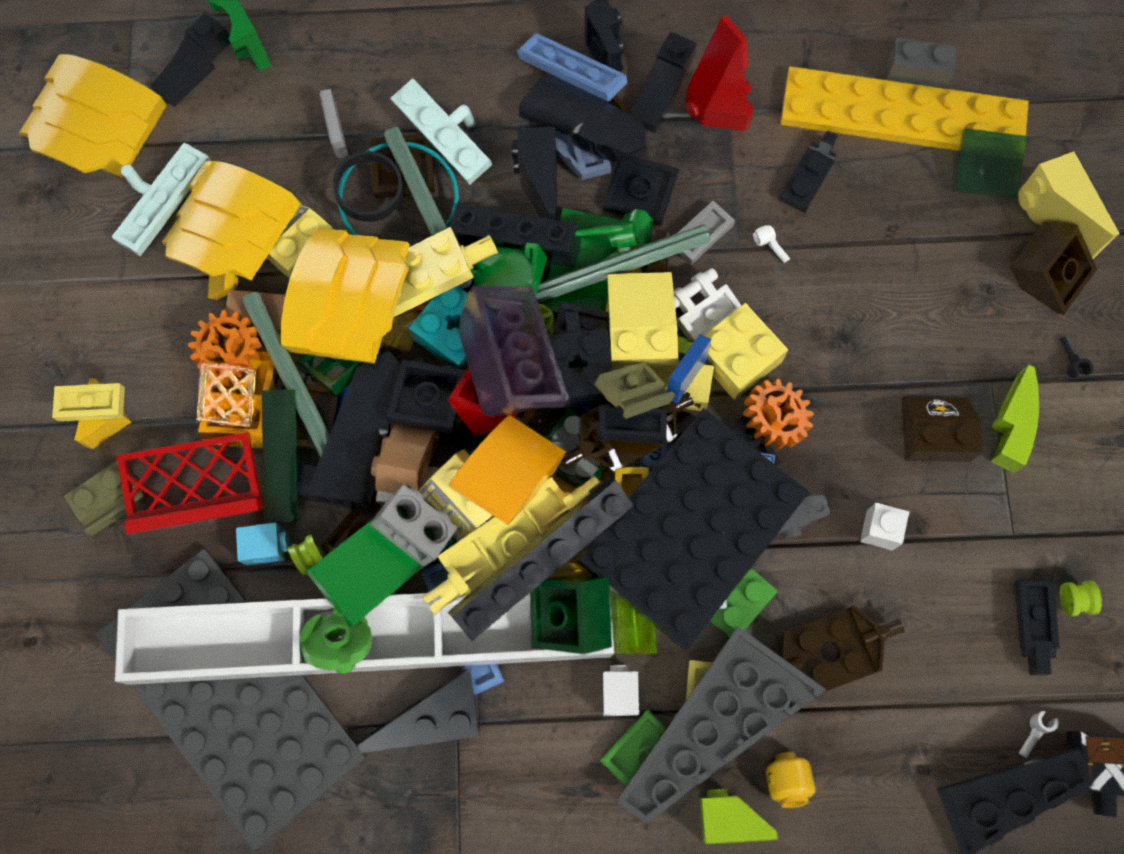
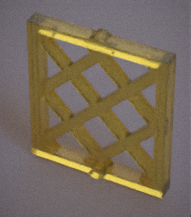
[197,361,256,427]

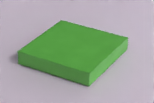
[600,709,667,786]

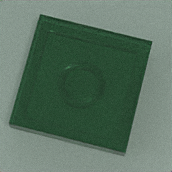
[952,128,1027,199]

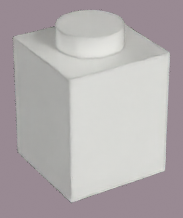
[860,503,909,550]
[603,665,639,716]

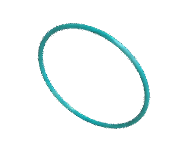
[338,141,459,235]

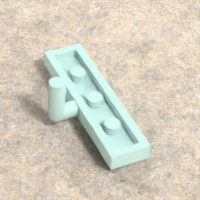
[391,79,492,185]
[112,142,211,256]

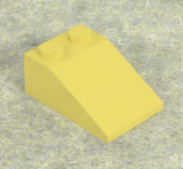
[1017,152,1120,259]
[607,272,678,369]

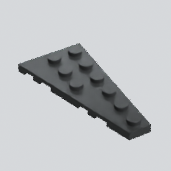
[616,627,826,824]

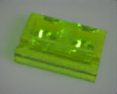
[610,590,657,655]

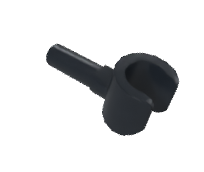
[1060,336,1094,378]

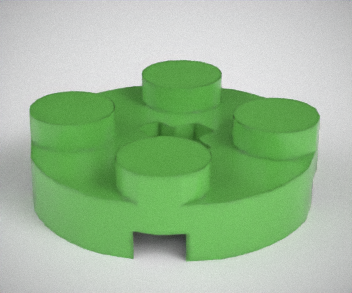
[300,609,372,674]

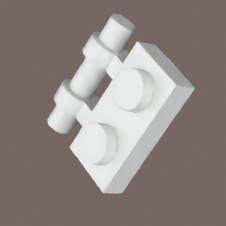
[674,268,741,342]

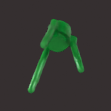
[575,220,639,263]

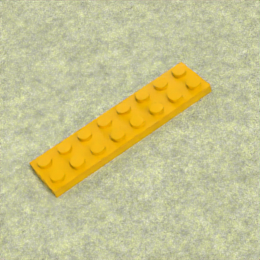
[780,66,1029,160]

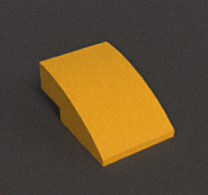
[198,344,279,449]
[448,415,566,525]

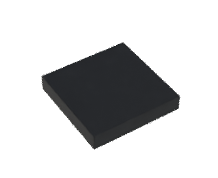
[603,154,679,226]

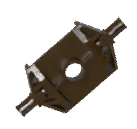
[561,392,694,476]
[780,605,905,692]

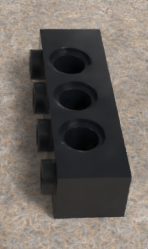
[450,203,582,268]

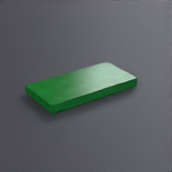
[306,506,454,627]

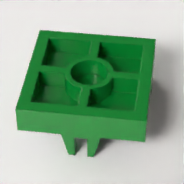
[208,0,272,71]
[471,243,547,314]

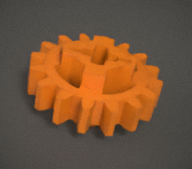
[188,310,262,381]
[743,379,814,449]

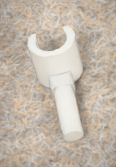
[753,225,790,264]
[1019,711,1058,758]

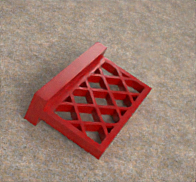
[116,432,266,534]

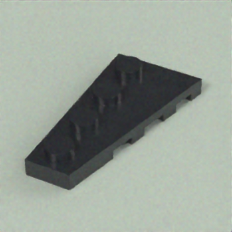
[937,747,1094,854]

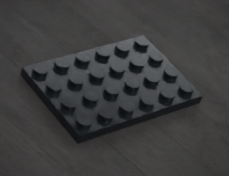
[577,408,809,651]

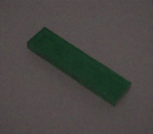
[262,390,297,522]

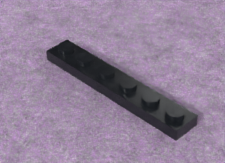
[448,477,634,641]

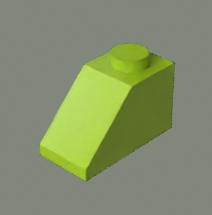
[699,789,778,844]

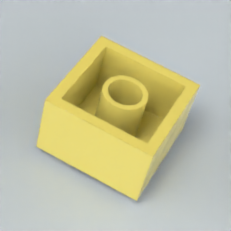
[704,303,788,400]

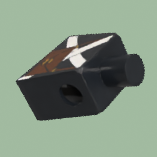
[1066,731,1124,818]

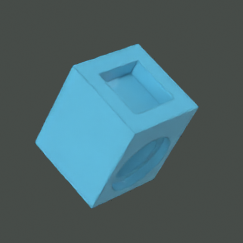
[236,523,290,566]

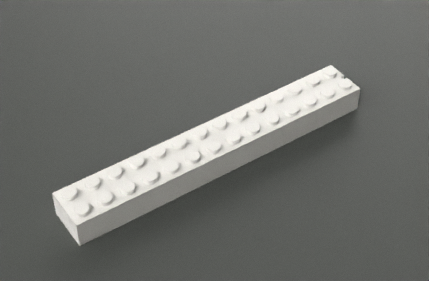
[115,593,614,685]

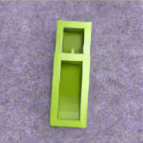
[990,365,1039,473]

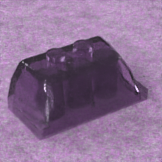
[459,286,569,416]

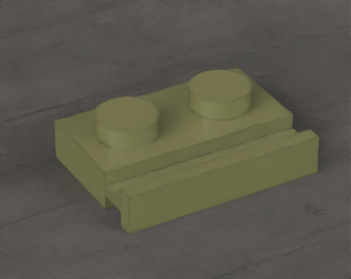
[594,362,675,418]
[64,461,148,536]

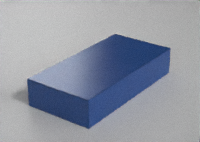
[667,334,712,404]

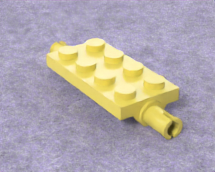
[394,227,498,317]
[422,476,600,615]

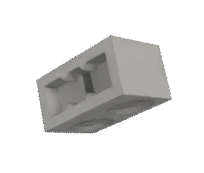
[370,484,458,567]

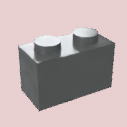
[885,37,957,89]

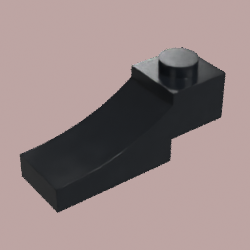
[150,11,231,107]
[631,31,697,133]

